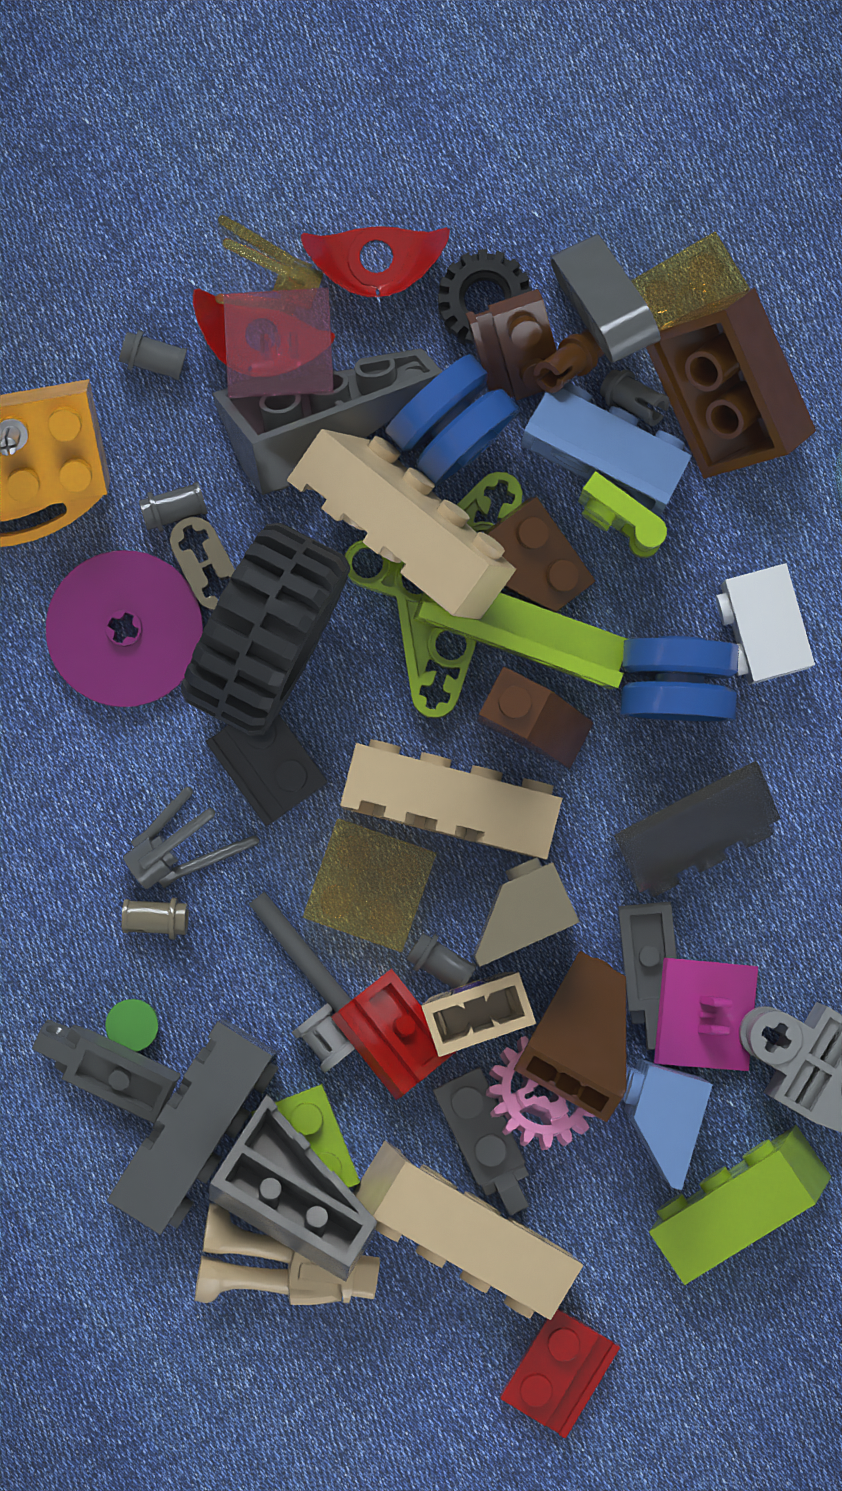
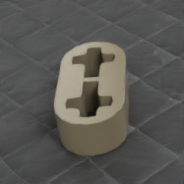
[170,517,235,612]

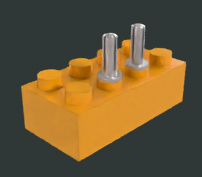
[0,379,110,547]

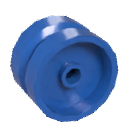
[385,354,520,487]
[620,636,739,722]

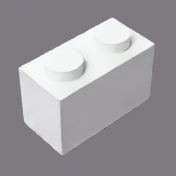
[715,563,815,685]

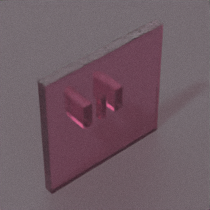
[224,288,334,398]

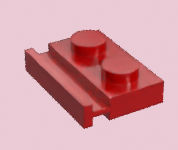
[331,968,457,1100]
[499,1308,620,1439]

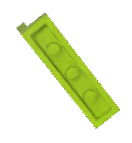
[413,592,627,690]

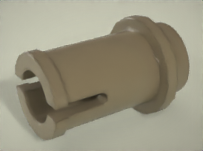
[121,897,189,940]

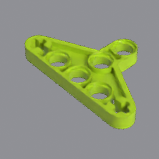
[345,472,523,719]

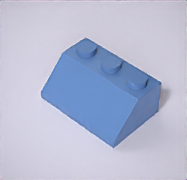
[521,383,692,517]
[621,1058,713,1190]

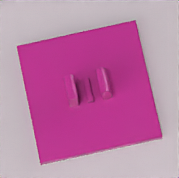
[654,958,758,1071]

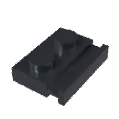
[205,714,328,827]

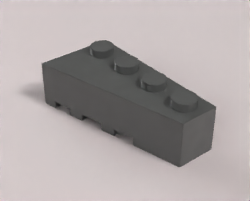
[106,1018,279,1235]

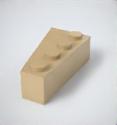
[287,429,516,620]
[340,739,563,860]
[353,1141,583,1320]

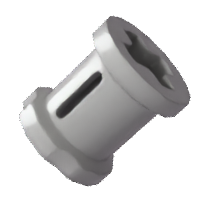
[291,1003,355,1073]

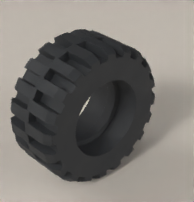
[181,523,350,736]

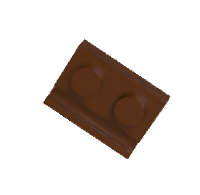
[465,289,557,401]

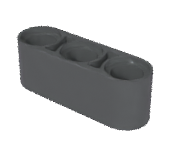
[550,234,661,363]

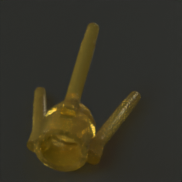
[215,215,324,317]

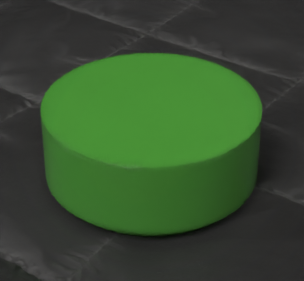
[105,999,160,1052]

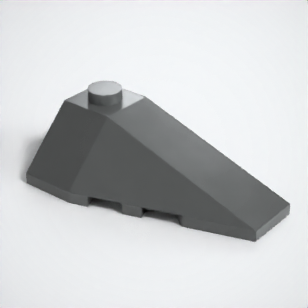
[212,348,443,495]

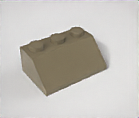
[473,857,580,967]

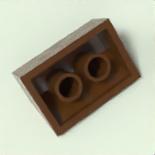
[646,287,816,479]

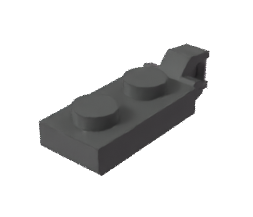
[617,901,677,1050]
[32,1019,181,1124]
[432,1066,529,1215]

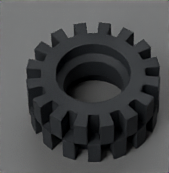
[438,249,532,349]

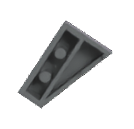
[209,1094,377,1282]

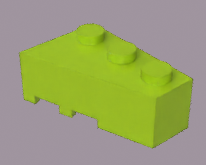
[649,1124,832,1285]

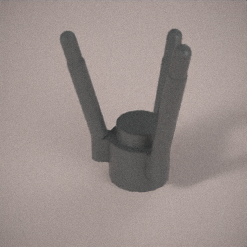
[123,787,259,889]

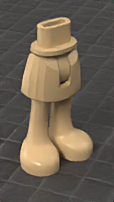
[194,1203,380,1305]

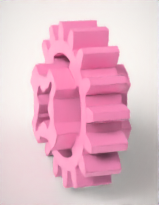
[486,1036,595,1150]

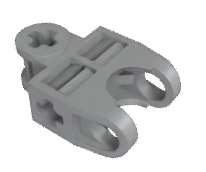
[739,1002,842,1132]

